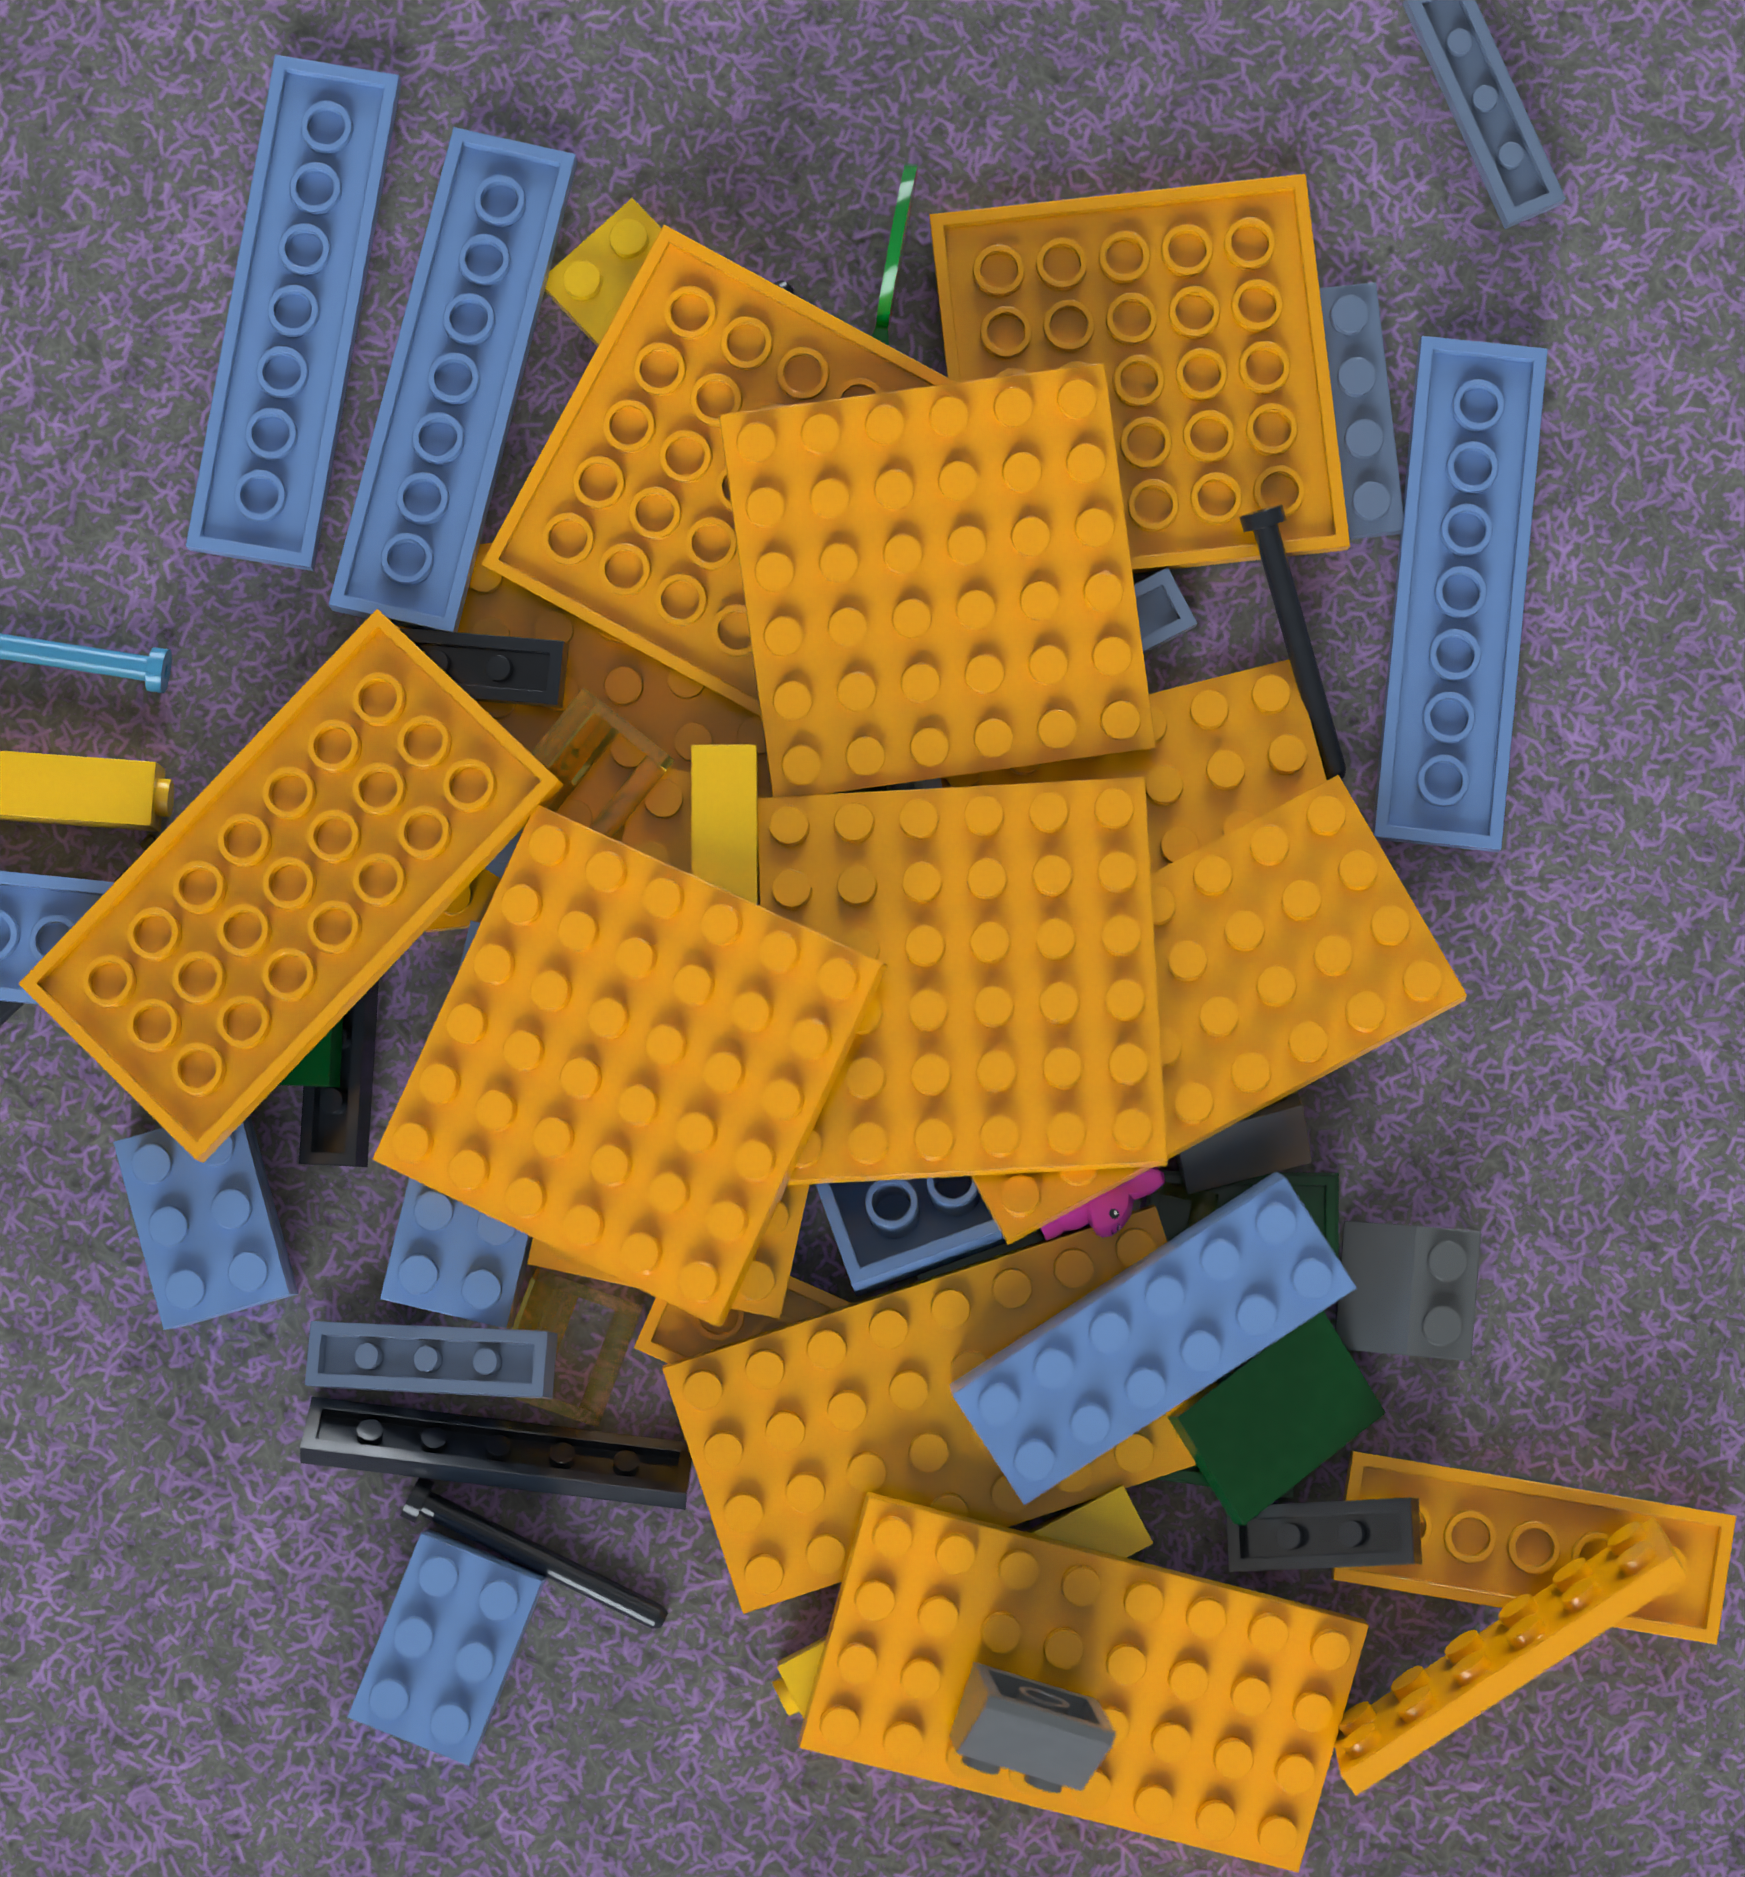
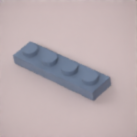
[1402,0,1566,229]
[1319,282,1404,540]
[305,1321,558,1399]

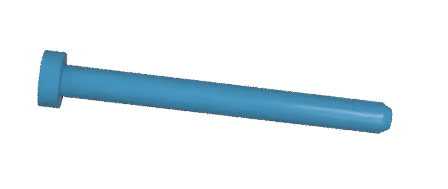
[0,633,172,693]

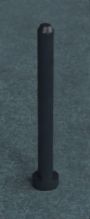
[1239,504,1347,780]
[400,1478,668,1629]

